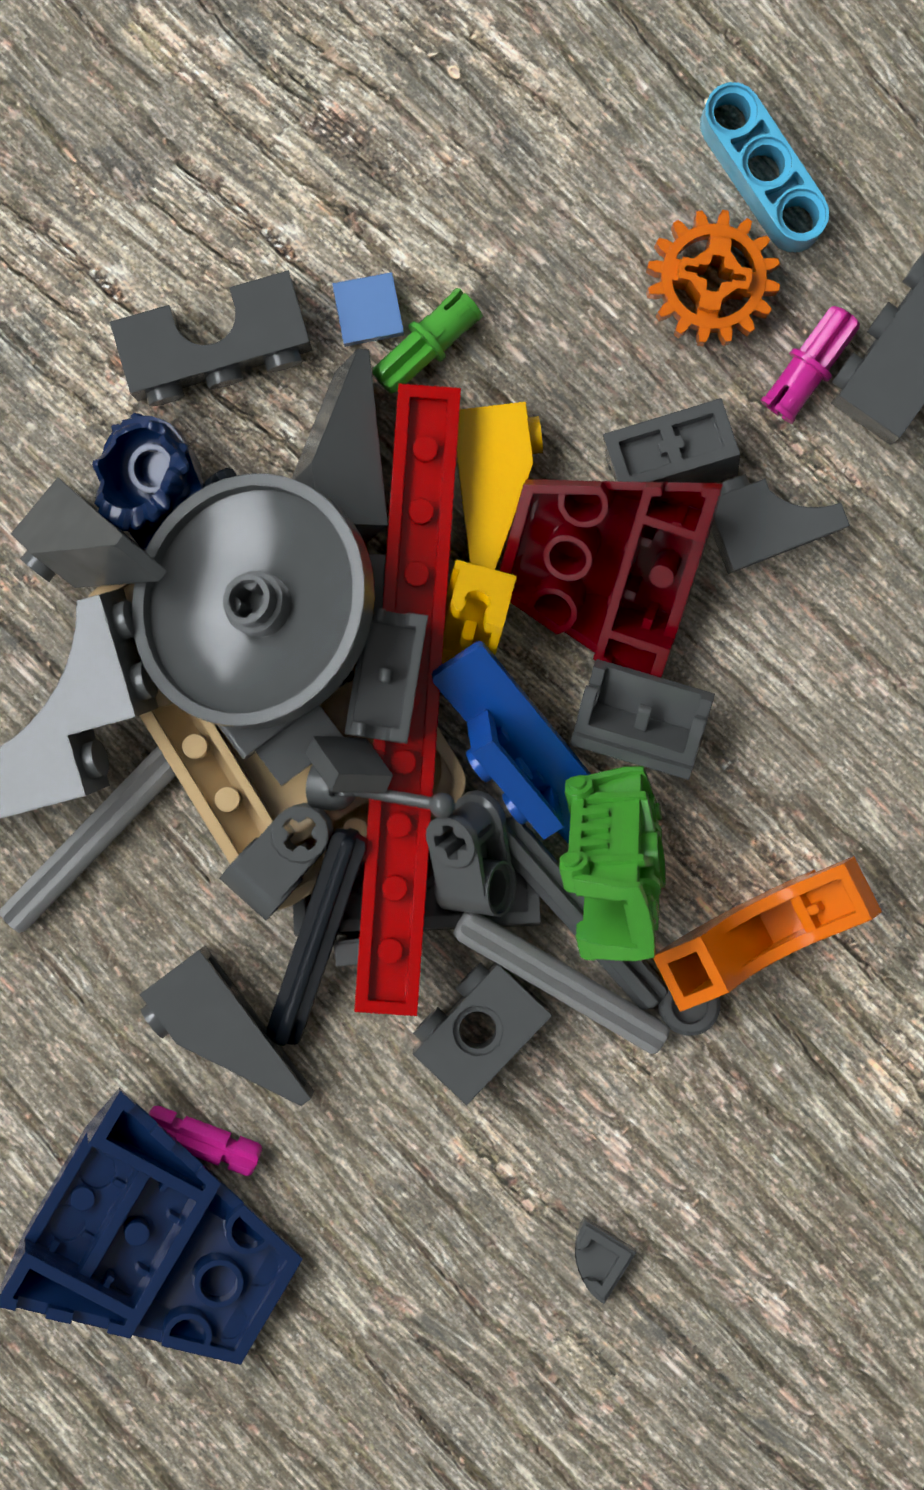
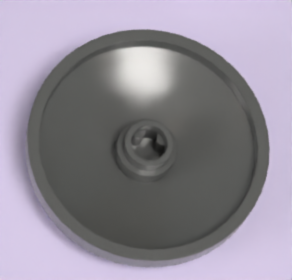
[132,473,375,730]

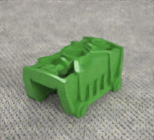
[559,766,666,961]

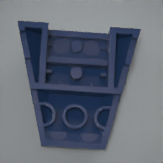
[0,1088,303,1365]

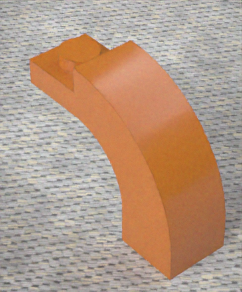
[653,856,882,1012]

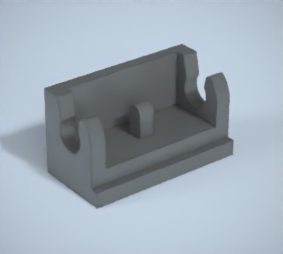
[603,398,740,483]
[345,608,428,744]
[570,659,715,780]

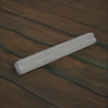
[0,746,176,933]
[453,912,670,1054]

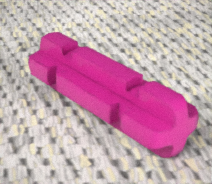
[148,1106,262,1176]

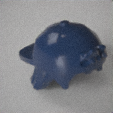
[92,413,204,551]

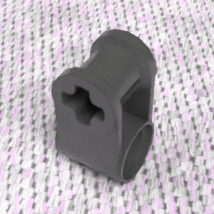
[426,790,517,917]
[219,803,334,921]

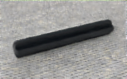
[266,828,368,1046]

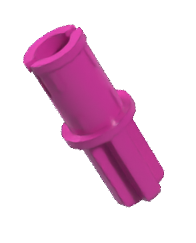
[760,306,860,424]

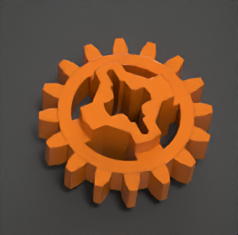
[646,210,780,347]

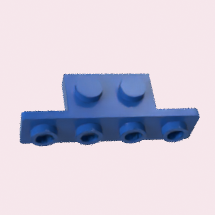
[432,641,591,844]

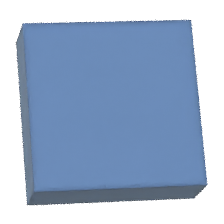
[332,272,404,347]

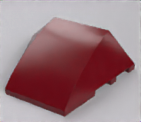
[500,479,723,678]

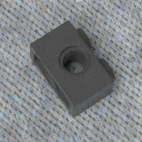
[413,962,552,1106]

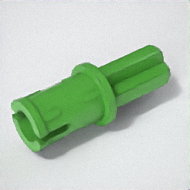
[372,287,483,393]

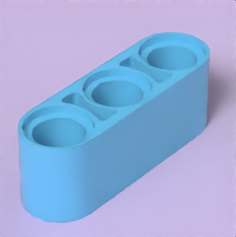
[700,82,829,252]

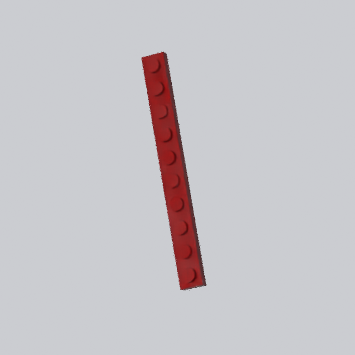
[354,383,461,1016]

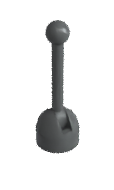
[306,765,455,818]

